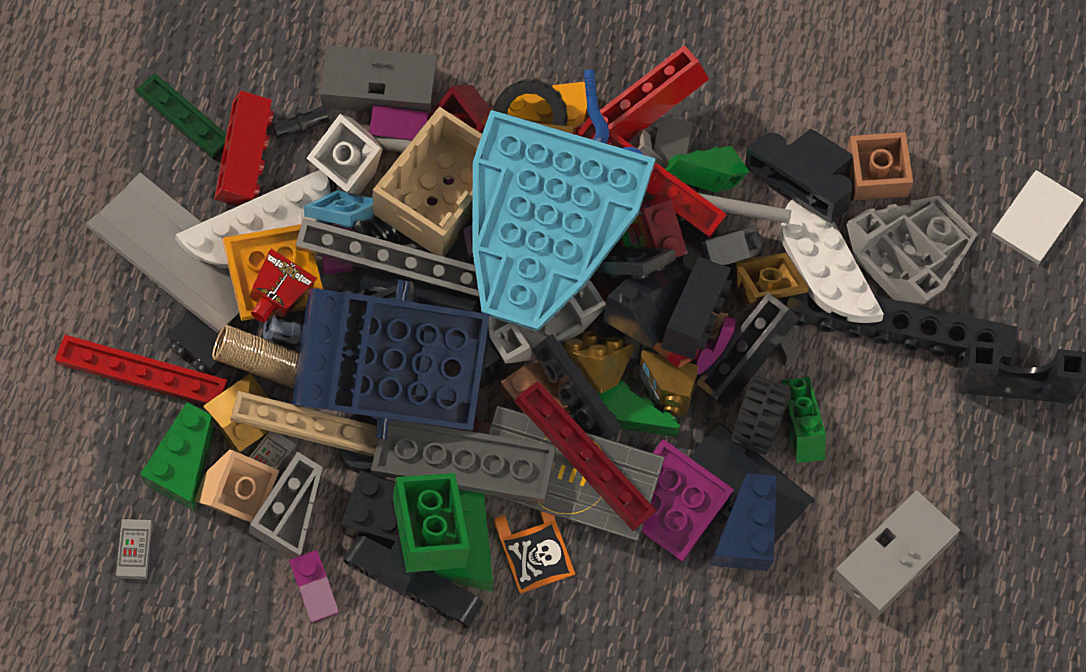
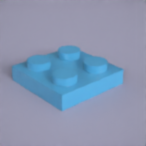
[304,190,374,228]

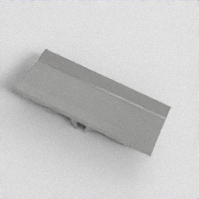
[85,173,239,333]

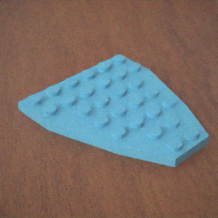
[473,110,655,332]

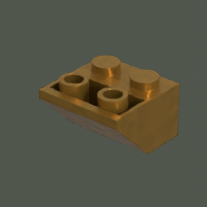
[562,332,634,393]

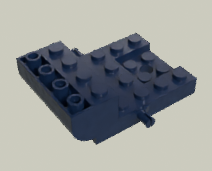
[292,280,490,439]

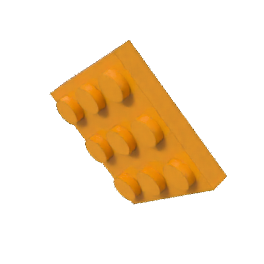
[222,224,323,321]

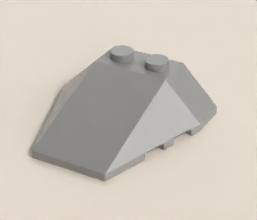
[846,195,977,304]
[473,256,606,364]

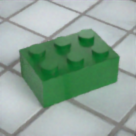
[393,473,470,573]

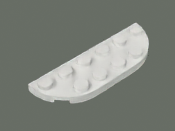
[175,170,330,268]
[780,199,884,323]

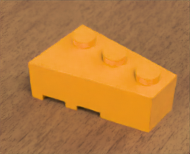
[508,82,588,129]

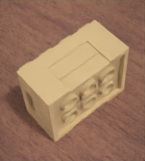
[373,107,482,257]

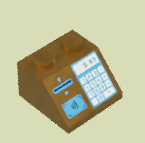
[639,350,699,417]

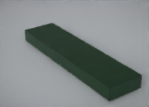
[135,72,226,160]

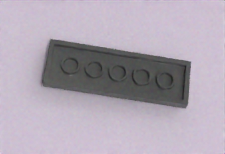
[371,420,556,504]

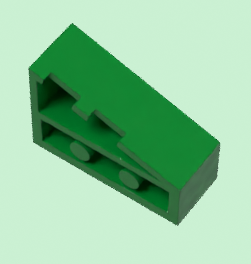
[140,402,215,511]
[435,489,494,592]

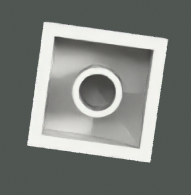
[307,114,382,195]

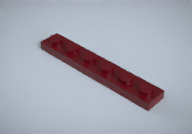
[514,381,657,532]

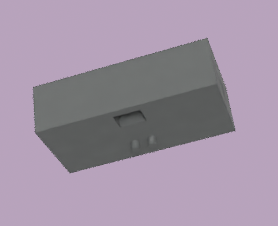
[320,45,438,115]

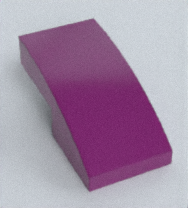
[695,316,735,375]

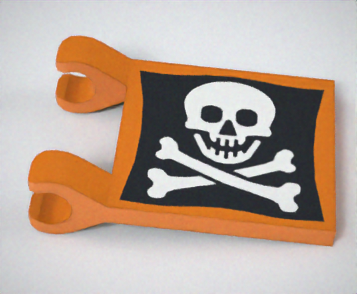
[494,511,575,594]

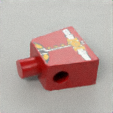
[249,248,317,323]

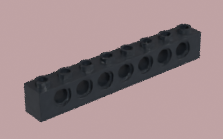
[786,292,1018,366]

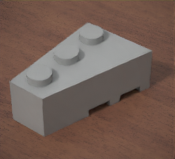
[249,452,322,559]

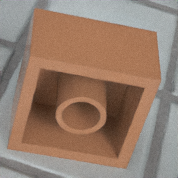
[847,132,913,201]

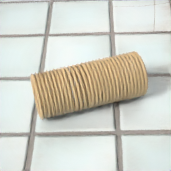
[212,325,299,388]

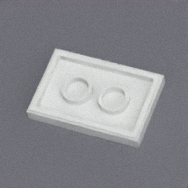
[991,170,1083,265]

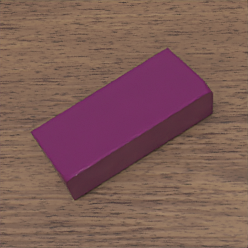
[369,105,428,140]

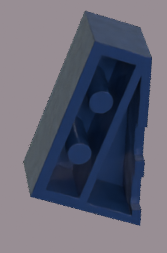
[709,473,776,571]

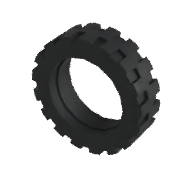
[494,79,568,126]

